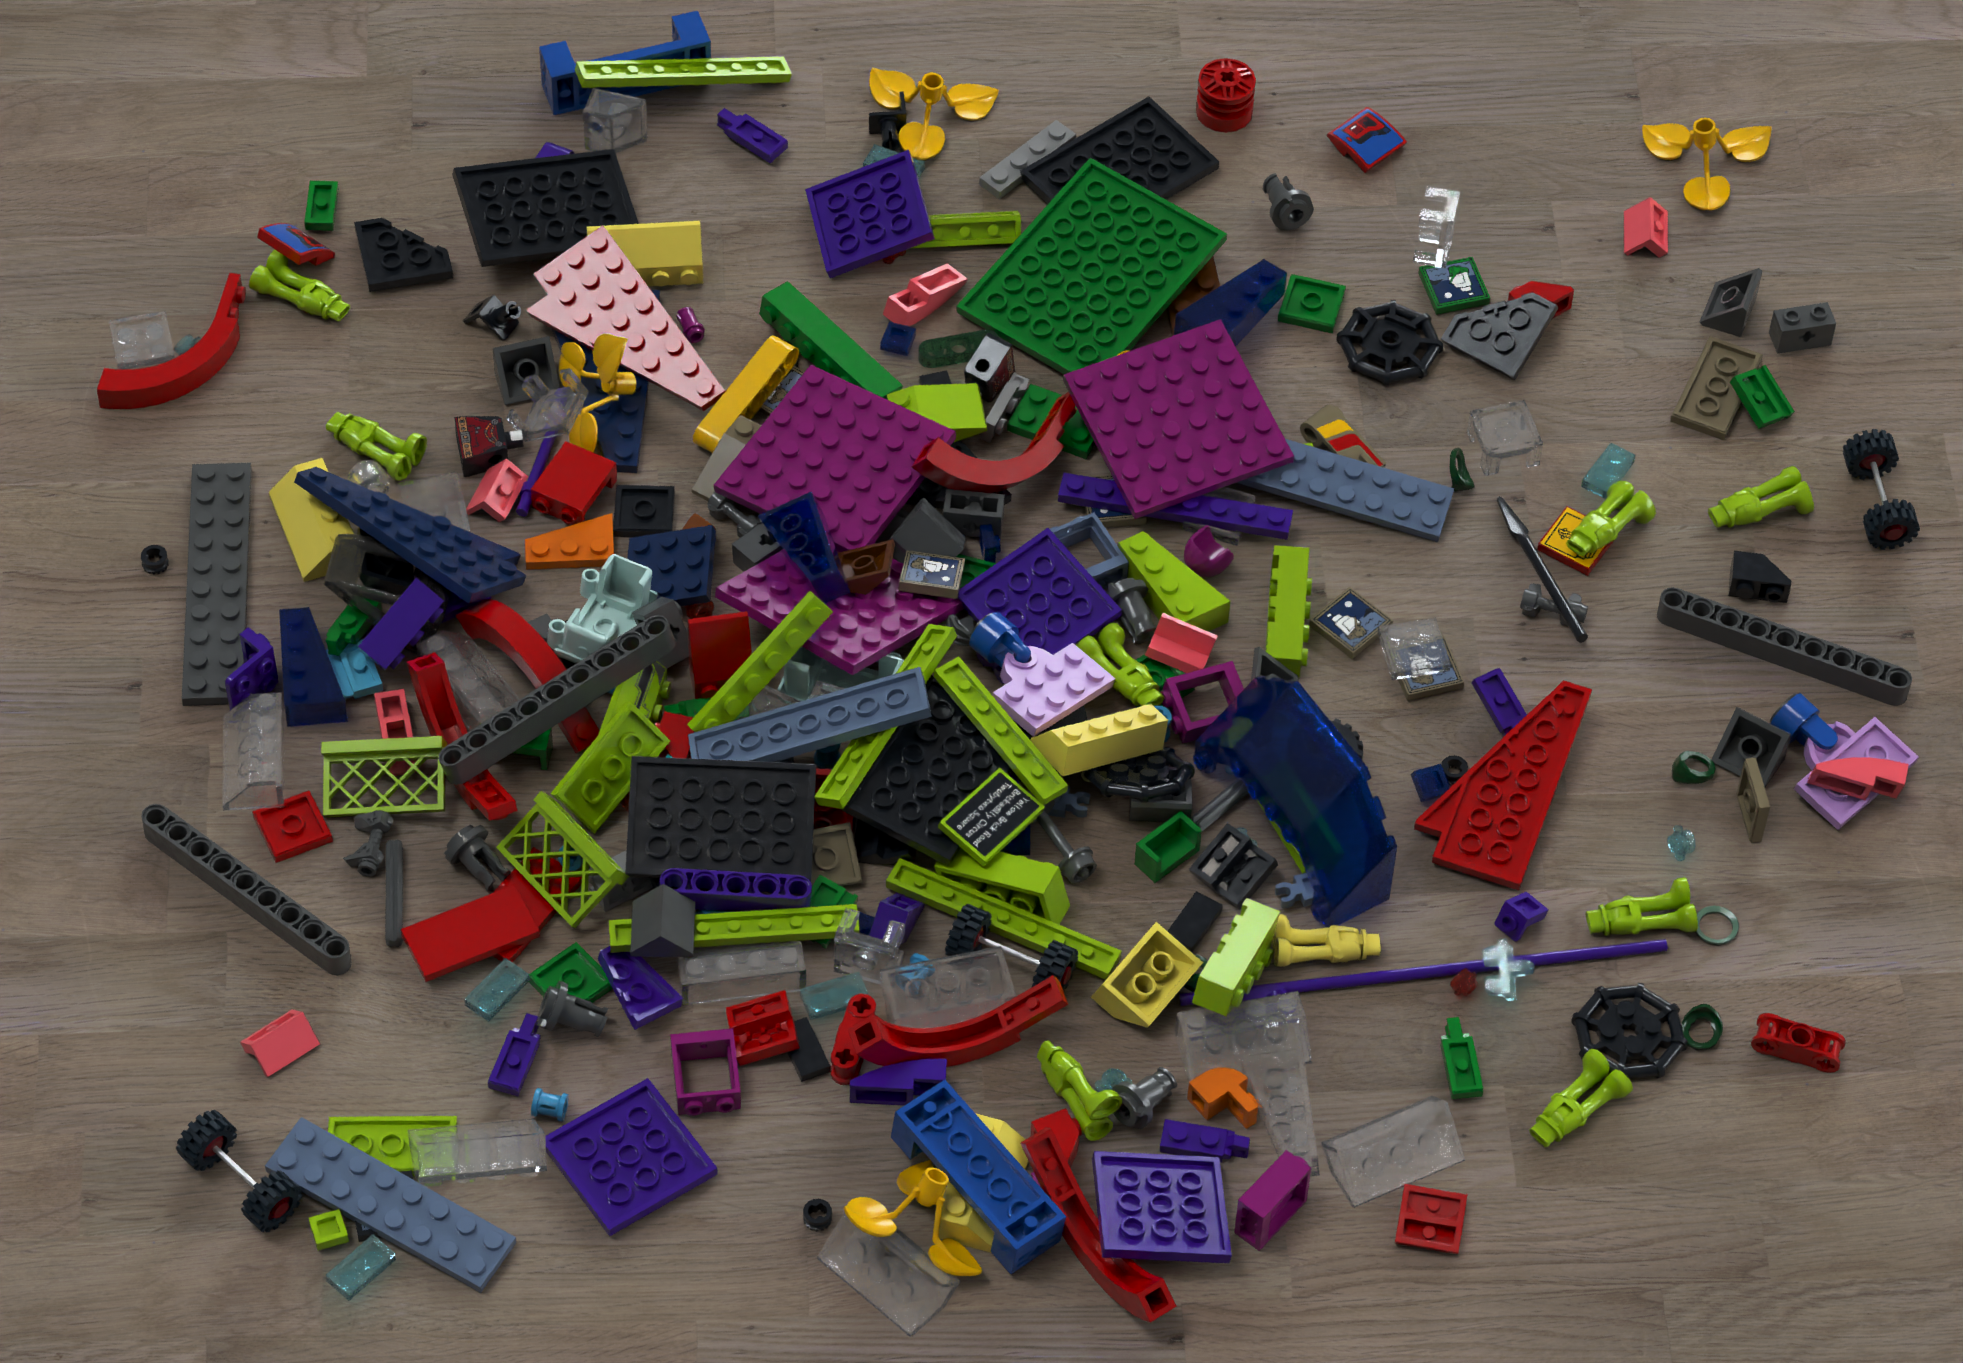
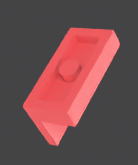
[1624,197,1668,258]
[465,459,528,522]
[1145,613,1217,673]
[240,1009,320,1077]

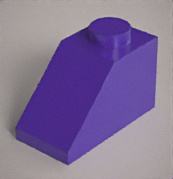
[869,893,925,948]

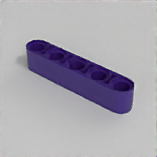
[659,868,812,912]

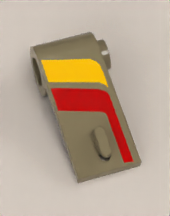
[1300,404,1386,467]

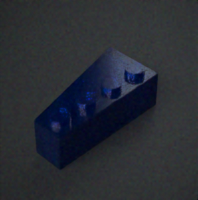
[279,607,348,727]

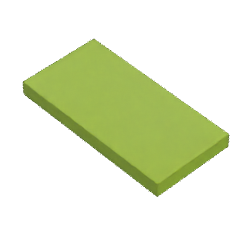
[550,701,670,834]
[328,1116,457,1177]

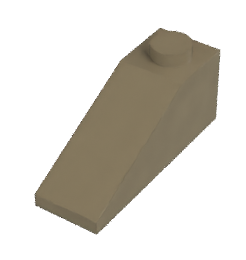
[692,415,761,501]

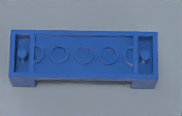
[539,11,711,115]
[891,1080,1066,1274]

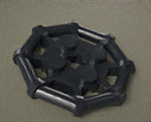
[1336,300,1443,385]
[1081,747,1195,803]
[1571,982,1688,1078]

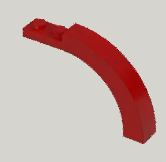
[97,273,246,409]
[911,392,1077,493]
[455,599,600,753]
[407,652,518,821]
[848,975,1068,1067]
[1020,1127,1177,1323]

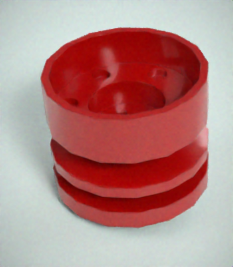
[1196,58,1256,133]

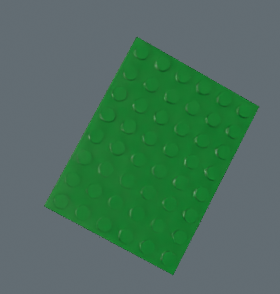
[956,158,1227,374]

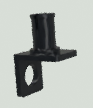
[869,91,906,150]
[463,295,521,341]

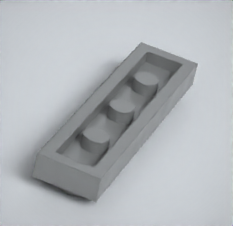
[979,120,1076,199]

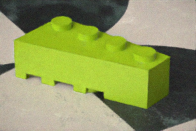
[1118,531,1230,632]
[1266,545,1312,678]
[934,848,1070,925]
[1192,898,1280,1016]

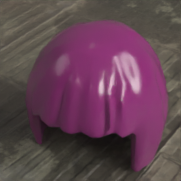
[1184,525,1234,578]

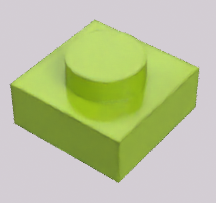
[308,1209,349,1251]

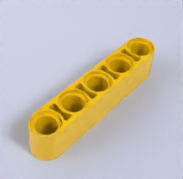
[693,335,799,453]

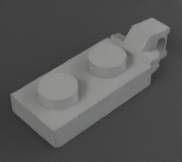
[980,372,1029,443]

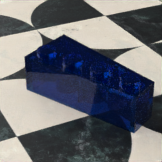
[1174,259,1287,347]
[758,491,850,603]

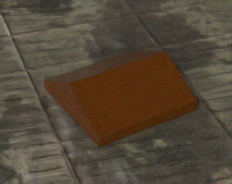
[831,539,895,595]

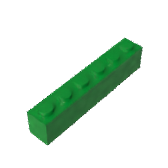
[759,281,903,400]

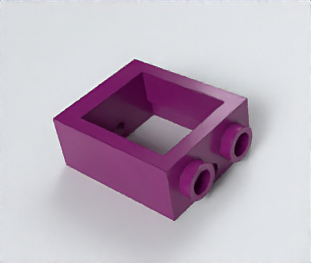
[1160,661,1254,744]
[670,1028,741,1116]
[1234,1150,1311,1251]

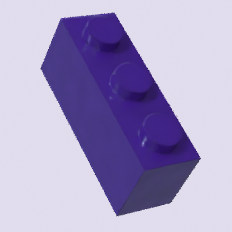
[357,578,444,671]

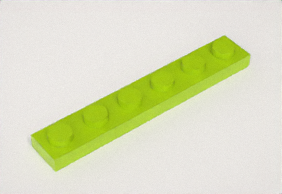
[687,591,833,732]
[933,656,1068,805]

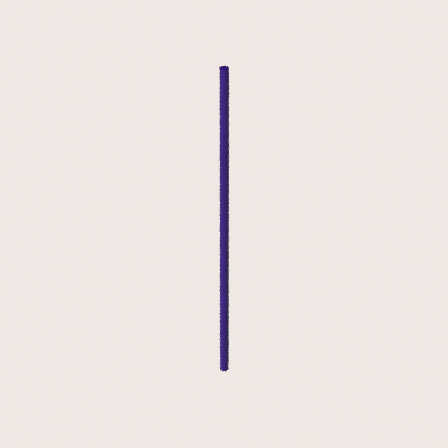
[1179,939,1668,1006]

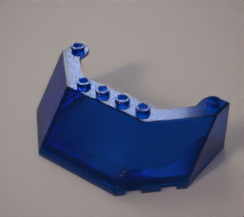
[1193,675,1397,927]

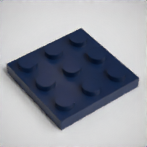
[627,525,716,607]

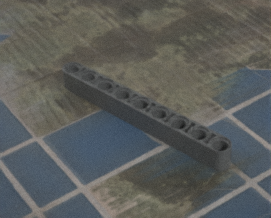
[1657,587,1912,706]
[438,615,676,785]
[141,804,352,975]

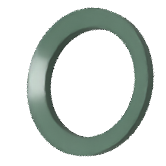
[1696,906,1739,945]

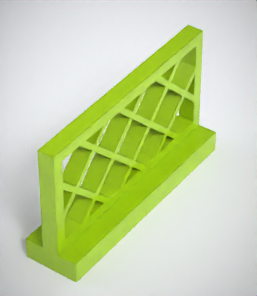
[321,736,448,817]
[496,791,629,928]

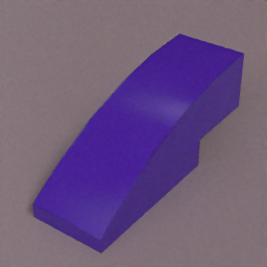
[850,1059,947,1106]

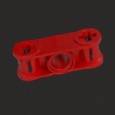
[831,994,876,1085]
[1751,1013,1846,1073]

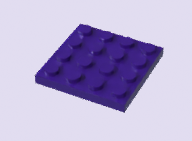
[805,150,935,278]
[958,528,1122,655]
[540,1078,718,1236]
[1092,1151,1232,1263]

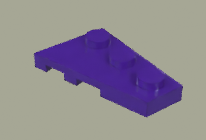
[598,946,683,1030]

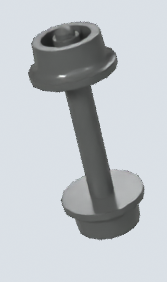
[1028,791,1097,884]

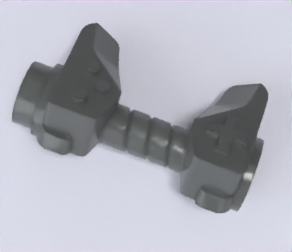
[707,492,768,538]
[1520,583,1588,626]
[343,810,393,877]

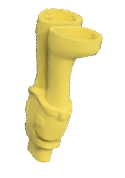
[1272,914,1381,967]

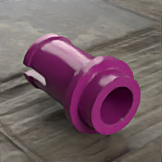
[676,307,705,343]

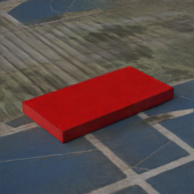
[493,847,582,966]
[401,884,540,982]

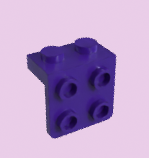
[225,627,279,716]

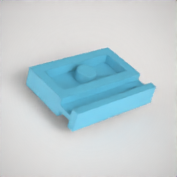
[323,639,383,703]

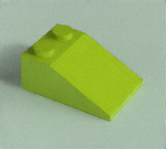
[887,383,988,442]

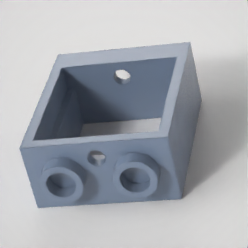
[1050,512,1129,589]

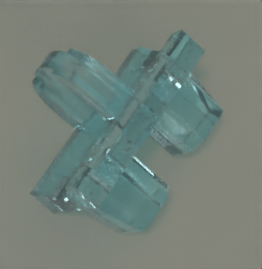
[1482,938,1535,1001]

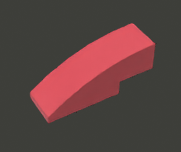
[883,263,967,330]
[374,689,419,777]
[1807,757,1909,800]

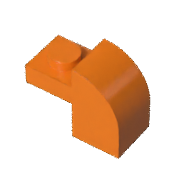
[1187,1067,1258,1129]

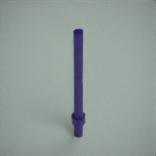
[516,386,574,517]

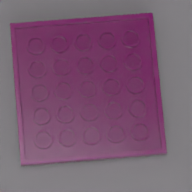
[1063,319,1294,519]
[713,365,956,552]
[715,536,964,675]

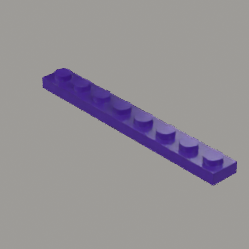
[1058,473,1293,540]

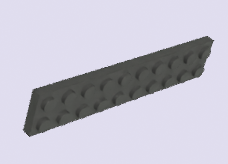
[182,463,252,706]

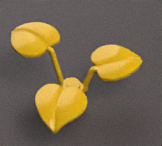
[869,67,999,160]
[1642,118,1772,211]
[559,334,636,453]
[843,1160,982,1276]

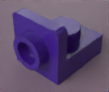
[1494,892,1549,941]

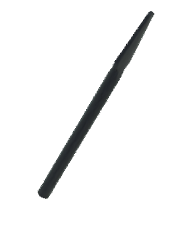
[1497,496,1588,643]

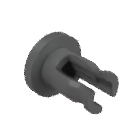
[1263,173,1314,230]
[1106,578,1157,644]
[444,825,511,892]
[536,981,608,1037]
[1112,1067,1177,1129]

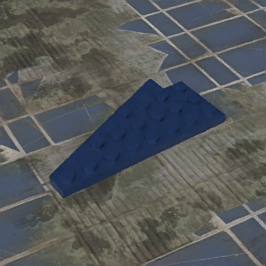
[551,290,660,473]
[294,467,526,603]

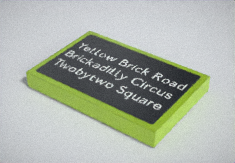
[938,768,1045,867]

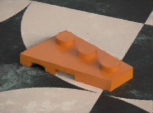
[525,513,614,570]

